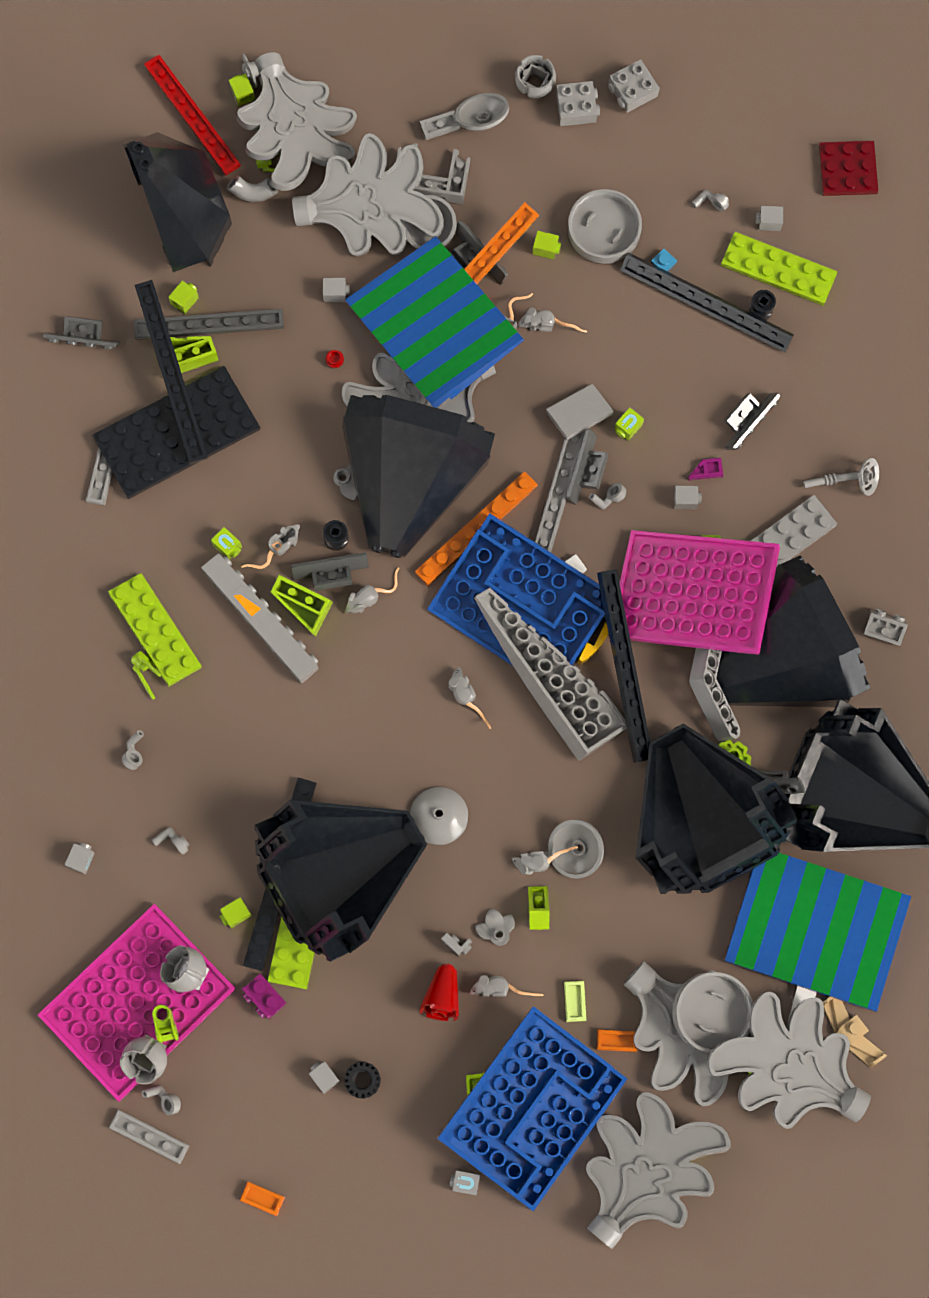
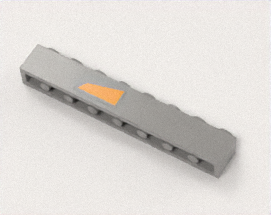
[201,553,319,684]

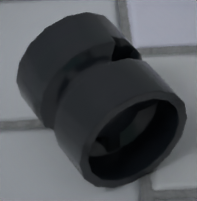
[749,290,776,320]
[323,520,349,551]

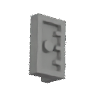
[863,608,908,646]

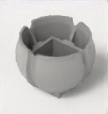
[515,55,556,99]
[160,946,209,993]
[120,1035,167,1084]

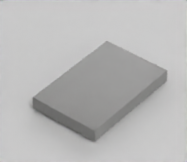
[546,384,614,440]

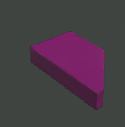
[688,458,723,481]

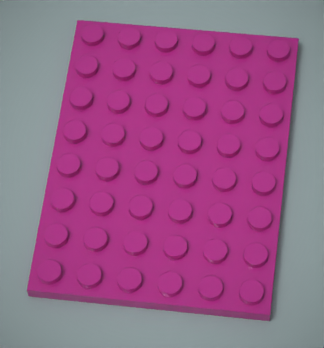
[608,530,780,655]
[38,904,236,1102]

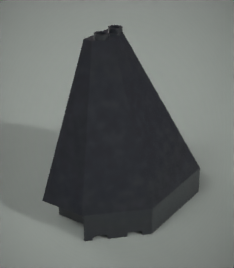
[123,132,232,272]
[342,395,495,558]
[716,555,871,708]
[785,699,929,852]
[636,723,797,894]
[254,800,427,962]

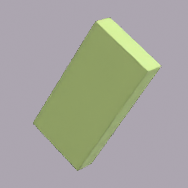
[564,981,586,1022]

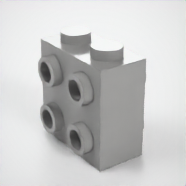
[608,59,659,113]
[556,81,600,126]

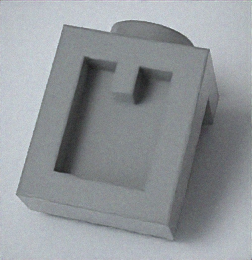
[441,933,472,957]

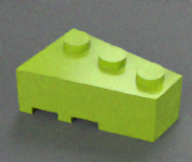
[170,336,219,373]
[271,575,333,636]

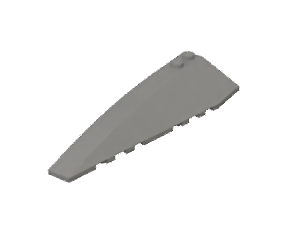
[474,588,627,761]

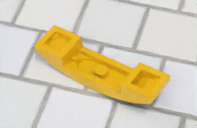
[577,609,609,665]

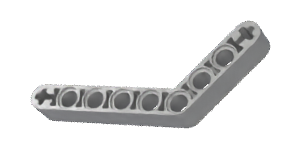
[689,648,740,742]

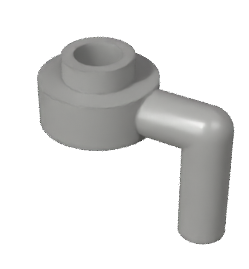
[691,190,729,212]
[589,483,626,510]
[122,730,144,770]
[152,827,189,855]
[142,1086,181,1115]

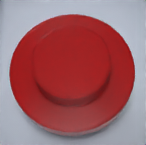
[325,350,344,368]

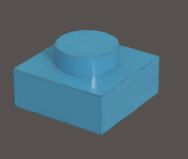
[651,249,677,271]

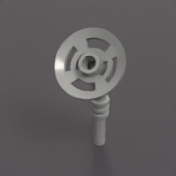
[803,458,879,496]

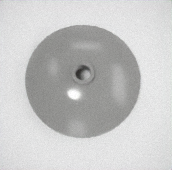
[455,93,509,131]
[402,195,457,249]
[410,787,468,845]
[548,819,604,879]

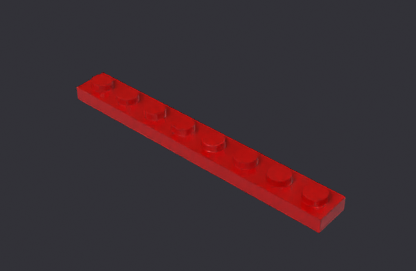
[144,55,241,176]

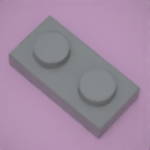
[420,110,460,140]

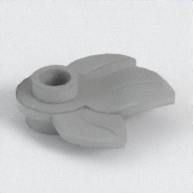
[242,53,259,89]
[333,465,357,500]
[475,909,515,946]

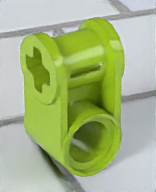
[152,1005,179,1043]

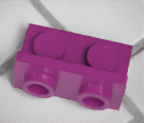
[242,974,287,1019]

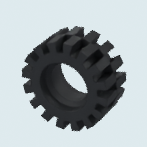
[344,1062,381,1099]

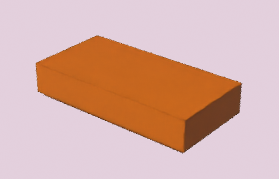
[597,1030,637,1052]
[240,1182,285,1216]

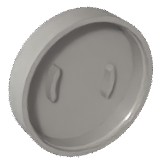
[568,189,642,264]
[672,972,753,1053]

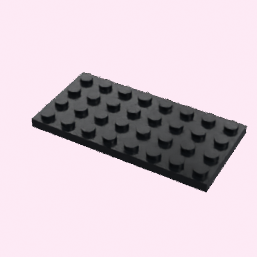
[92,366,261,499]

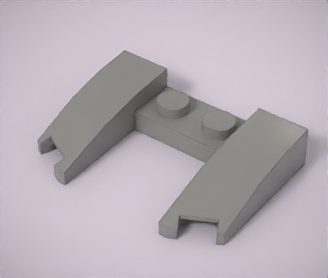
[396,143,470,204]

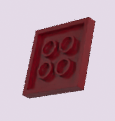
[819,141,878,196]

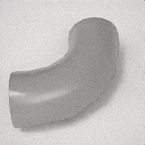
[227,175,278,202]

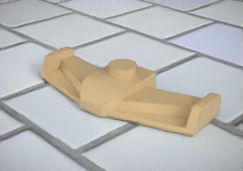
[823,997,887,1068]

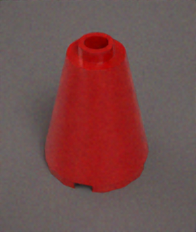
[419,964,459,1021]

